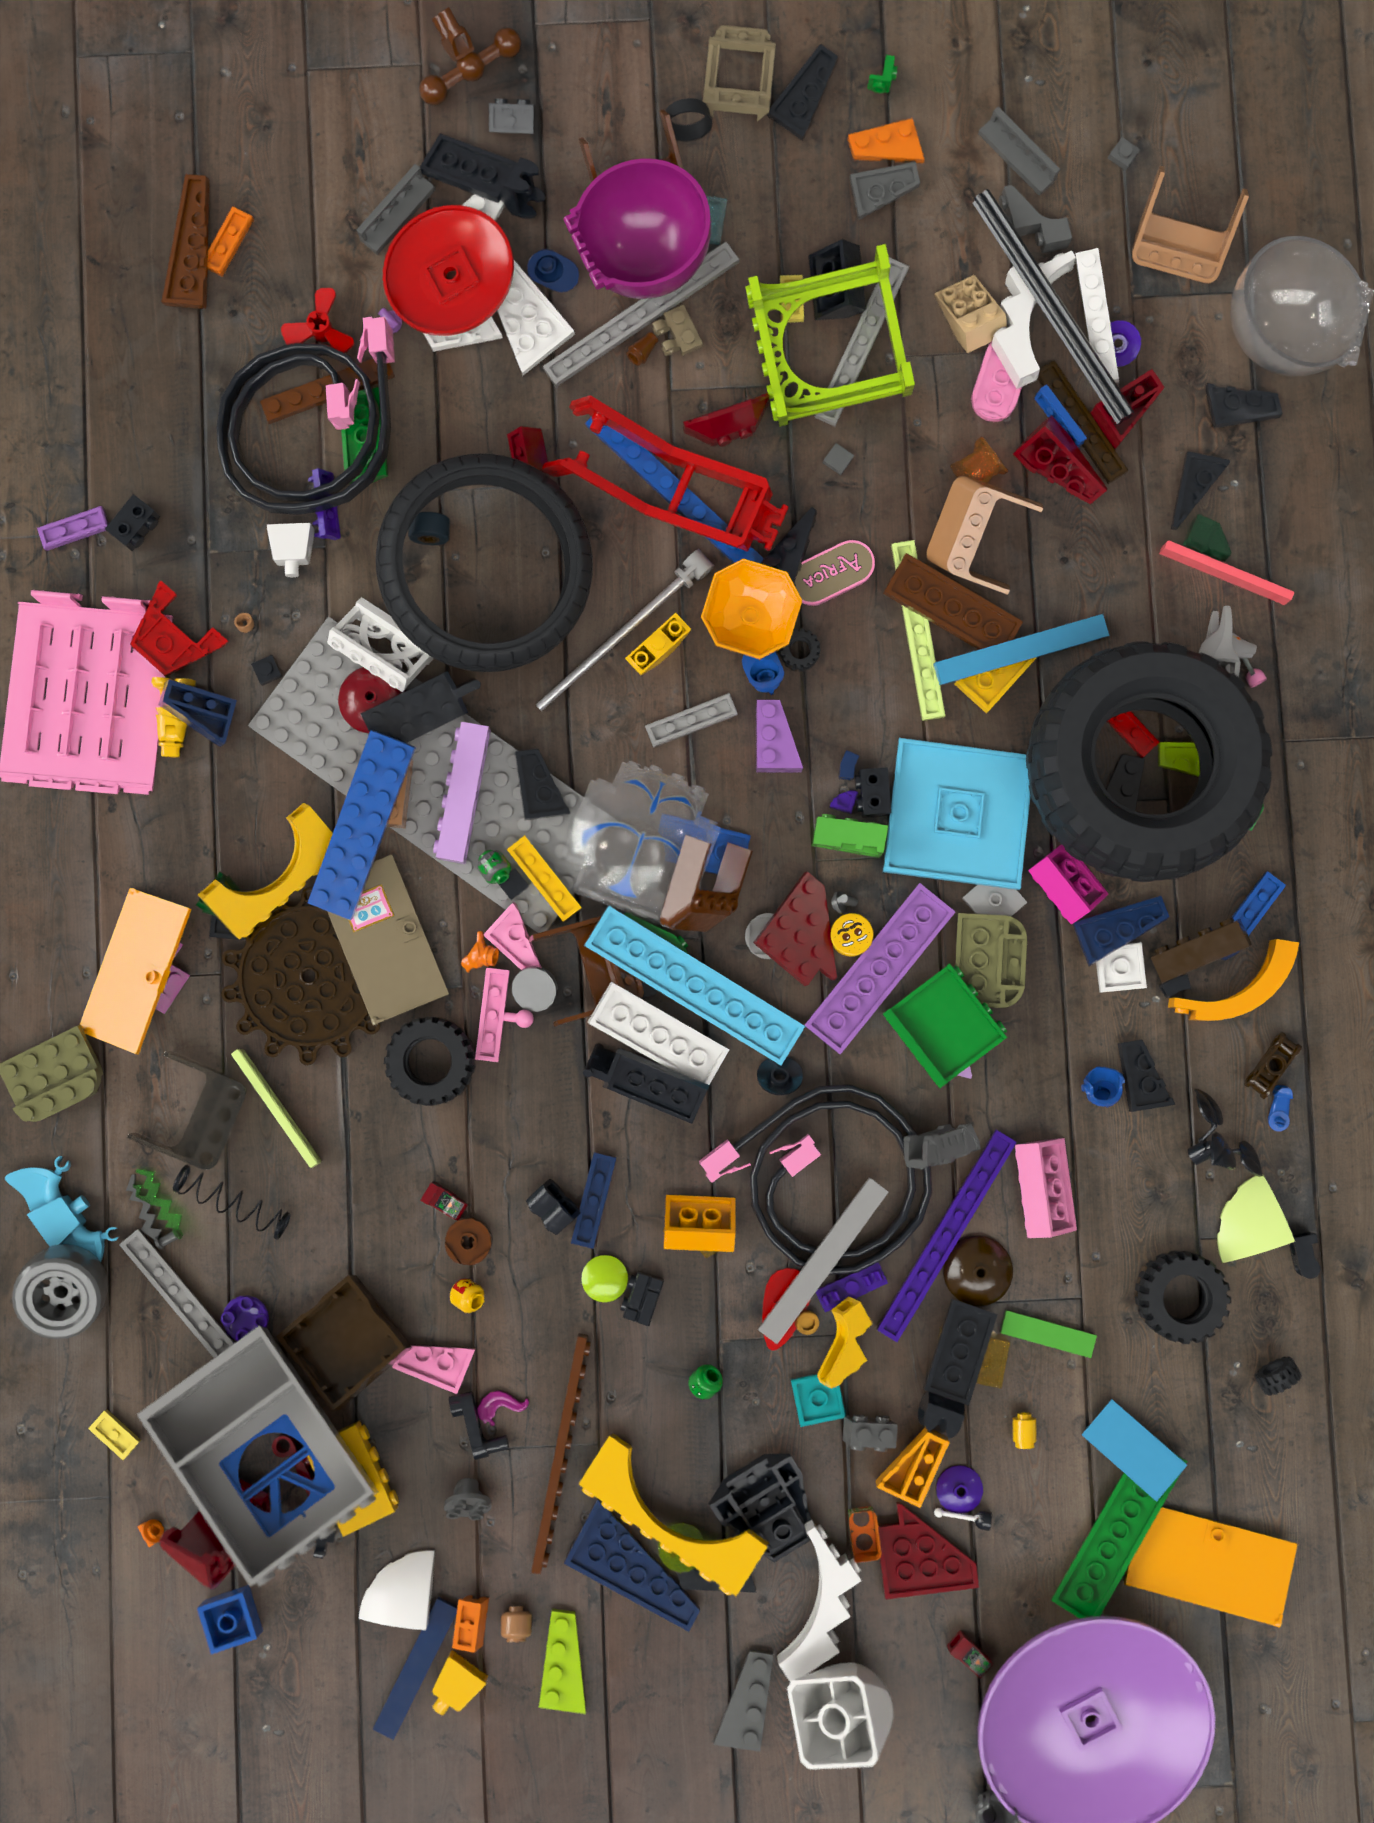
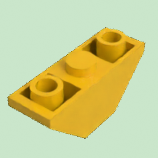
[625,613,691,675]

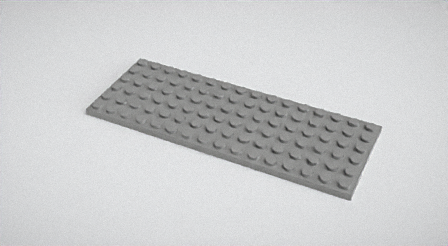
[248,616,618,933]

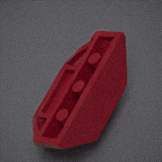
[683,393,770,447]

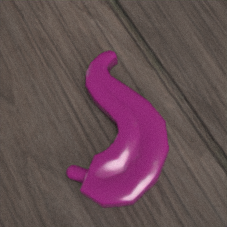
[477,1390,529,1426]

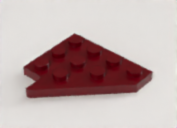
[753,871,837,986]
[878,1502,979,1600]

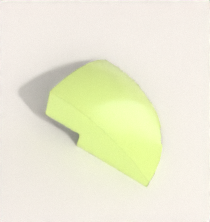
[1217,1175,1295,1263]

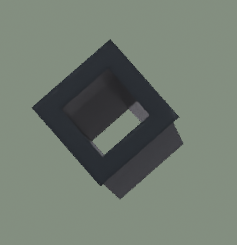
[1159,974,1191,998]

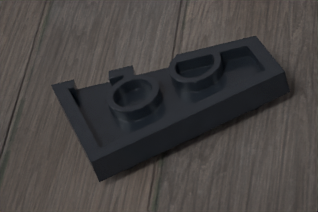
[1205,383,1282,428]

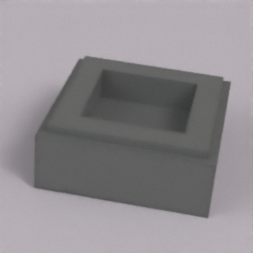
[823,443,854,475]

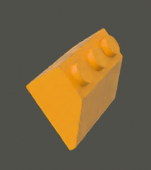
[664,1195,736,1252]

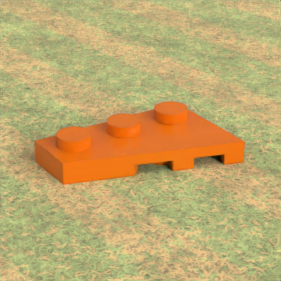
[848,118,924,163]

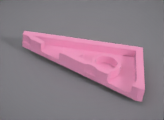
[484,902,541,970]

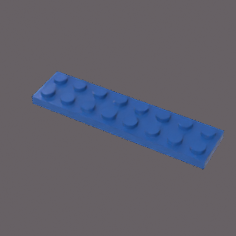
[308,730,416,920]

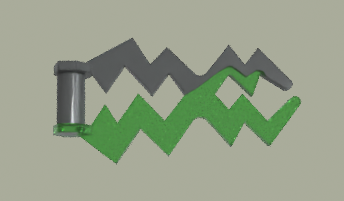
[126,1169,183,1249]

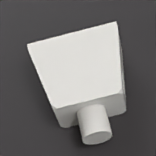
[267,523,314,577]

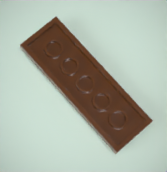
[883,553,1023,650]

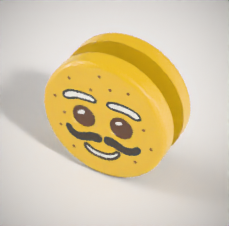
[830,913,873,957]

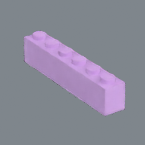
[433,722,491,864]

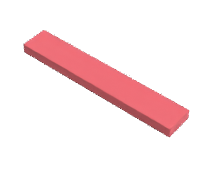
[1159,541,1294,605]

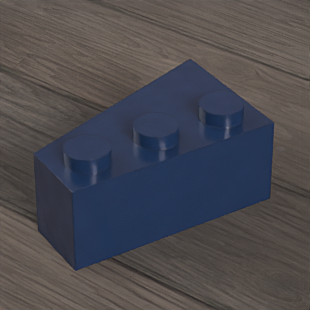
[158,679,237,747]

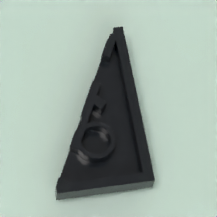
[1171,451,1230,530]
[760,507,817,586]

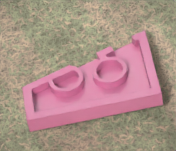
[392,1345,475,1394]

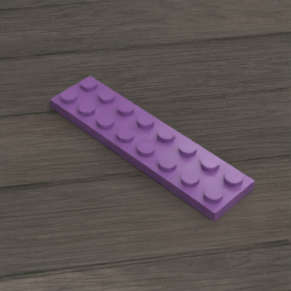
[804,883,955,1054]

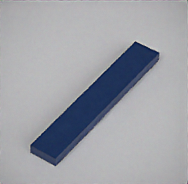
[372,1597,458,1740]

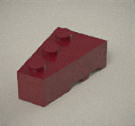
[1090,369,1165,450]

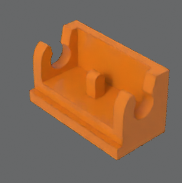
[452,1595,489,1653]

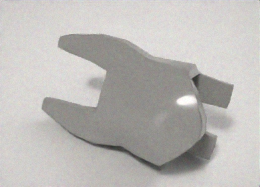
[1199,606,1257,677]

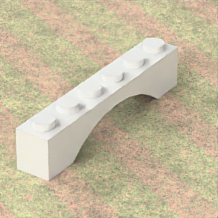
[1076,248,1119,387]

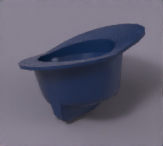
[527,249,579,292]

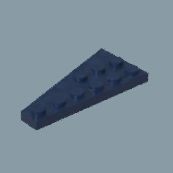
[564,1498,700,1632]

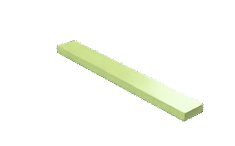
[891,540,945,721]

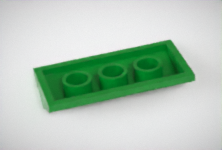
[341,387,388,484]

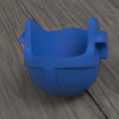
[1081,1067,1125,1107]

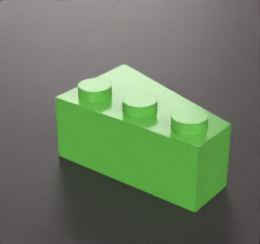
[812,814,888,858]

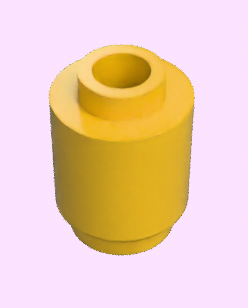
[1013,1412,1037,1449]

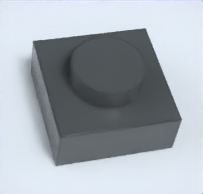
[1108,137,1140,171]

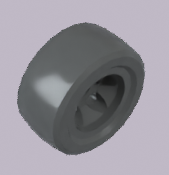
[12,1244,109,1339]

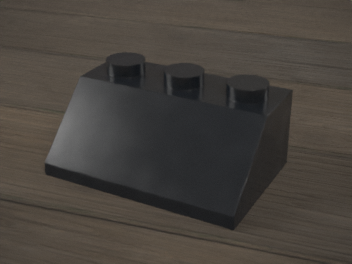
[809,239,866,321]

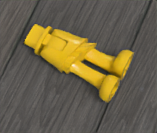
[151,677,196,758]

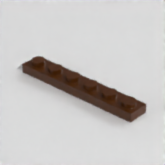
[260,359,395,424]

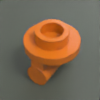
[137,1519,164,1547]

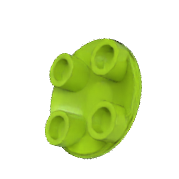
[582,1255,628,1302]

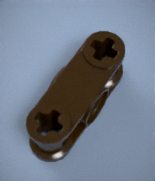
[1244,1032,1302,1099]

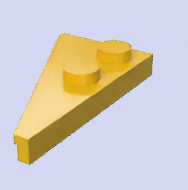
[954,657,1037,713]

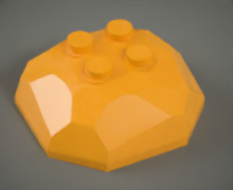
[701,559,802,660]

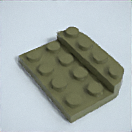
[955,913,1027,1008]
[0,1025,103,1122]

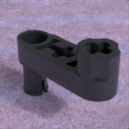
[449,1391,509,1460]

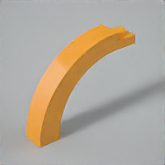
[1168,939,1299,1021]

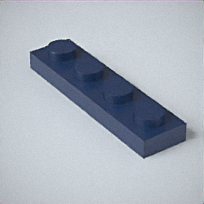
[571,1152,617,1249]

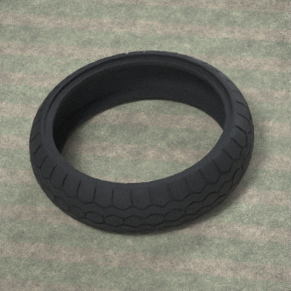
[376,453,593,672]

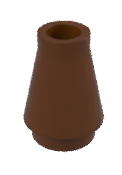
[626,332,658,366]

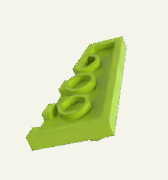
[1158,742,1200,777]
[539,1609,586,1714]

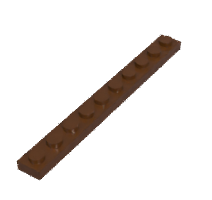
[531,1333,591,1575]

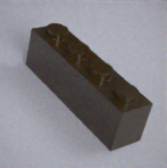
[1151,917,1252,983]

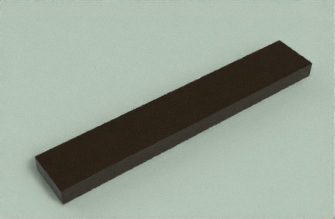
[1037,360,1128,484]

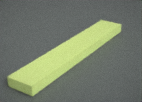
[231,1049,322,1168]

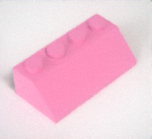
[1015,1138,1077,1238]

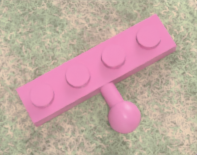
[475,968,534,1062]

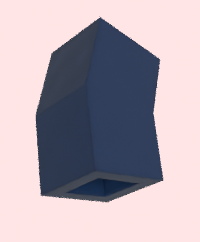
[839,750,859,780]

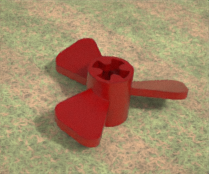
[281,288,355,353]

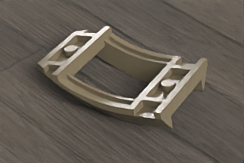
[703,25,776,121]

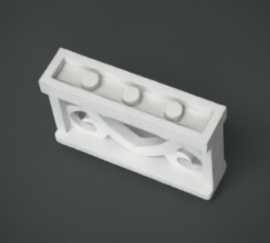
[327,597,433,692]

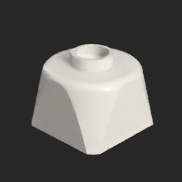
[788,1663,893,1769]

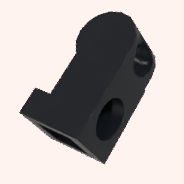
[1289,1231,1321,1279]

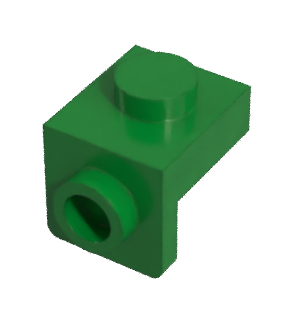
[867,55,898,93]

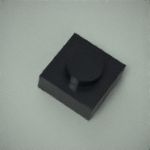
[251,655,283,686]

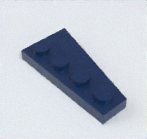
[1073,896,1169,967]

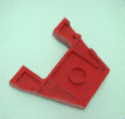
[130,581,229,677]

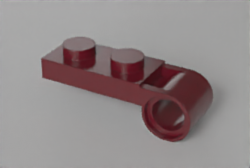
[272,1433,315,1497]

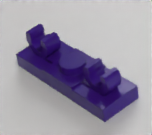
[308,468,341,540]
[816,1262,888,1312]

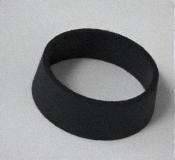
[664,98,713,141]

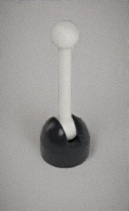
[934,1508,992,1531]

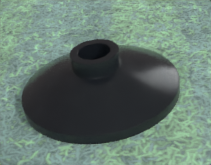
[757,1057,803,1095]

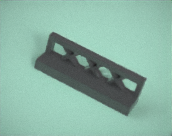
[978,107,1060,196]
[357,164,435,255]

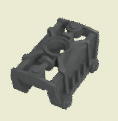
[904,1123,981,1169]

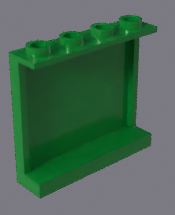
[883,963,1007,1089]

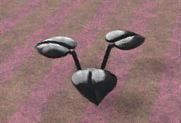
[1188,1089,1263,1177]

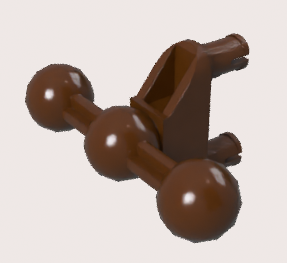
[419,7,521,105]

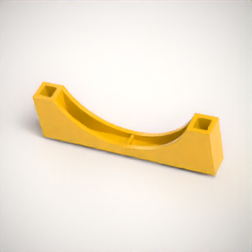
[579,1433,769,1596]

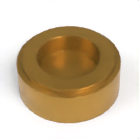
[795,1310,819,1335]

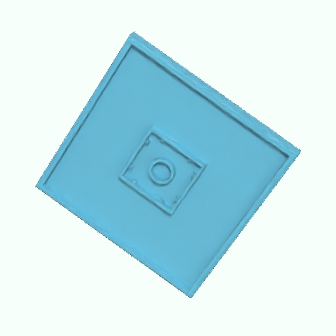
[883,738,1030,890]

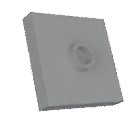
[962,885,1027,916]

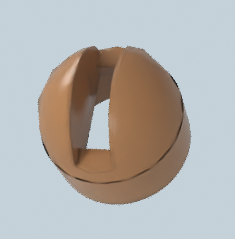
[234,613,254,633]

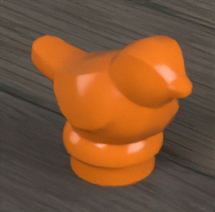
[461,931,499,973]

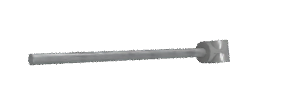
[536,549,714,711]

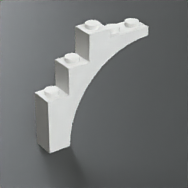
[991,251,1076,389]
[777,1520,861,1682]

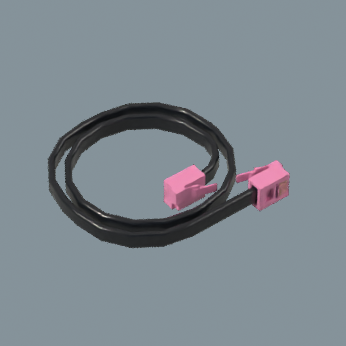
[216,317,395,515]
[699,1084,932,1275]

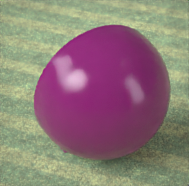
[563,159,711,299]

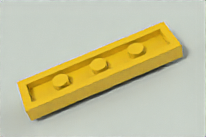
[506,835,582,922]

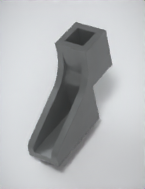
[999,185,1072,253]

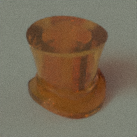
[951,437,1009,484]

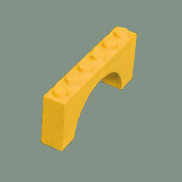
[198,803,333,940]

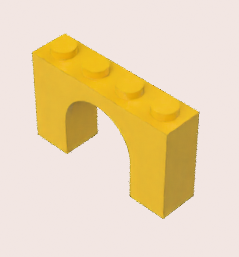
[307,1420,399,1537]

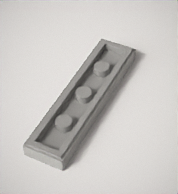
[645,693,738,748]

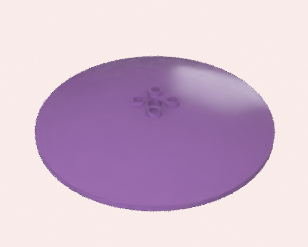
[978,1616,1215,1823]

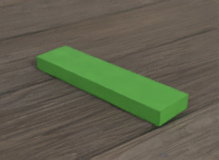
[1000,1310,1097,1358]

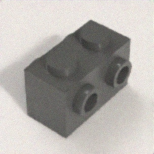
[843,1414,898,1452]

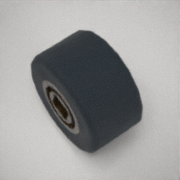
[408,511,450,545]

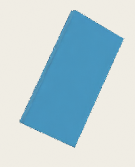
[1082,1399,1187,1501]

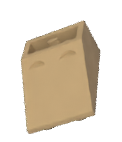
[935,275,1007,353]

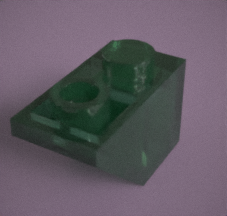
[1183,514,1232,562]

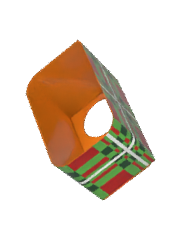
[848,1506,881,1563]

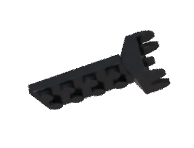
[420,133,546,219]
[918,1299,997,1438]

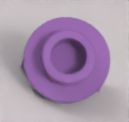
[379,308,402,333]

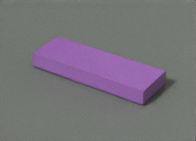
[37,506,109,551]

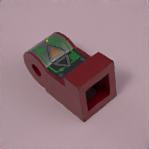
[420,1181,468,1221]
[946,1630,994,1678]

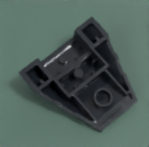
[709,1453,811,1563]

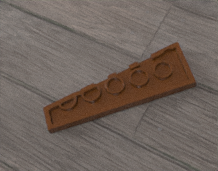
[162,174,210,309]

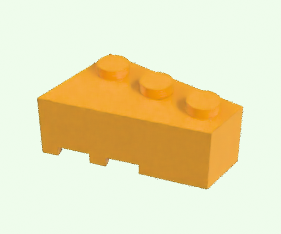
[876,1427,949,1508]

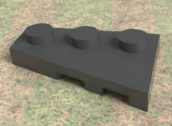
[850,162,920,220]

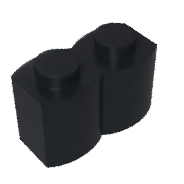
[526,1179,581,1235]

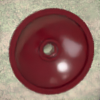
[338,667,406,734]

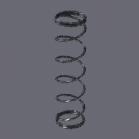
[172,1164,291,1240]

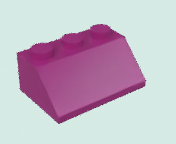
[1028,844,1109,925]

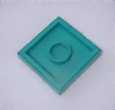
[791,1374,846,1427]

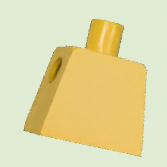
[432,1650,488,1715]

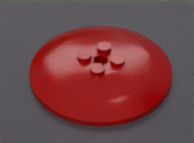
[383,205,514,336]

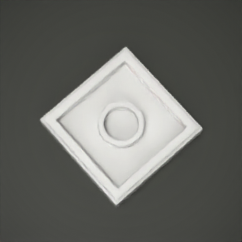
[1096,942,1147,993]

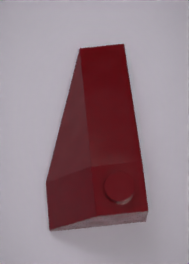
[1013,416,1107,504]

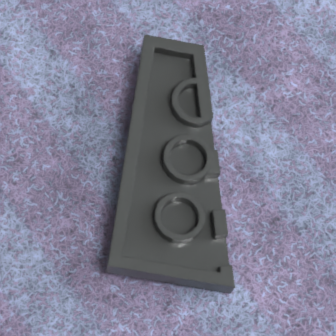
[713,1649,773,1752]

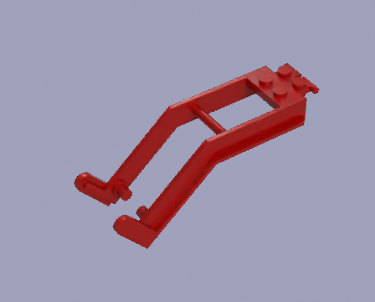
[542,395,789,552]

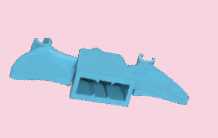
[5,1156,119,1262]

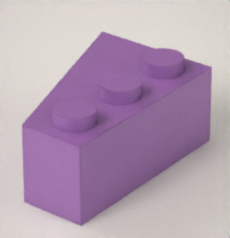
[756,700,803,772]

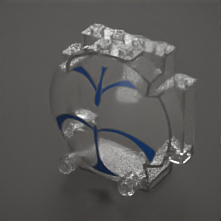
[562,761,721,925]

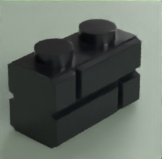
[620,1271,664,1326]

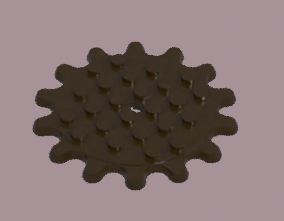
[221,887,380,1065]

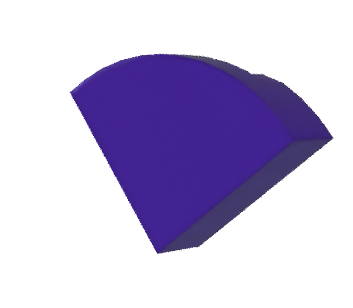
[829,791,858,814]

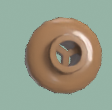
[501,1606,532,1642]

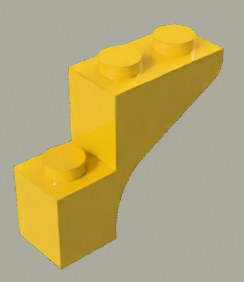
[817,1296,872,1389]

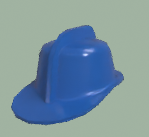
[742,652,784,695]

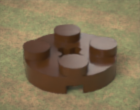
[445,1218,492,1265]

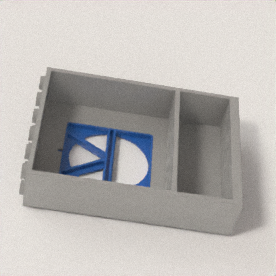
[137,1326,379,1586]

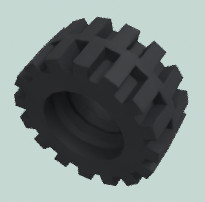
[779,628,821,672]
[1255,1356,1302,1396]

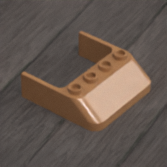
[1132,166,1249,283]
[927,476,1043,595]

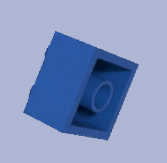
[197,1585,263,1654]

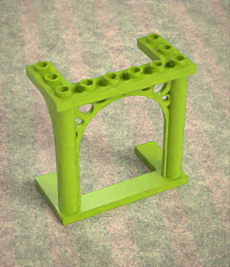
[745,244,915,426]

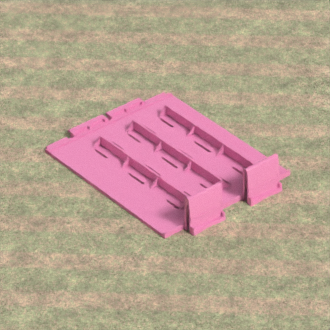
[0,590,173,795]

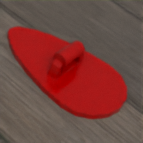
[762,1268,811,1350]

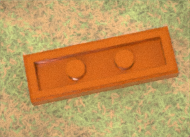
[208,207,254,277]

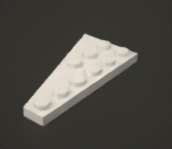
[497,261,575,375]

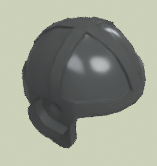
[974,1790,1019,1823]

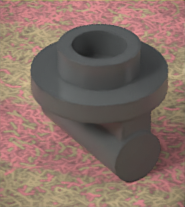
[831,891,858,914]

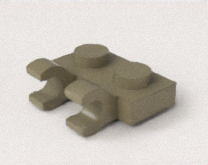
[652,304,703,356]

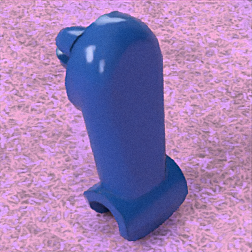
[1268,1085,1293,1131]

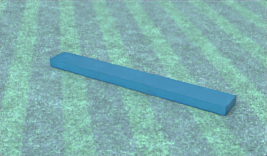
[933,614,1109,685]

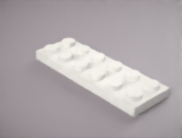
[588,982,729,1085]

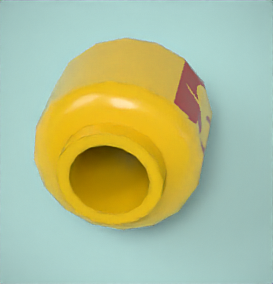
[450,1278,485,1313]

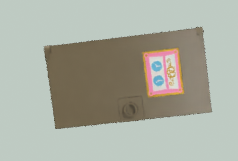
[327,855,449,1025]

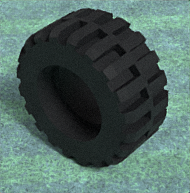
[384,1017,476,1106]
[1135,1250,1231,1344]

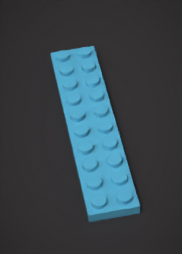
[584,905,805,1065]

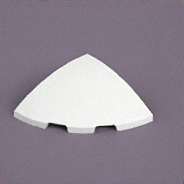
[359,1550,435,1630]

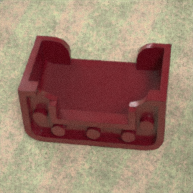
[160,1479,270,1590]

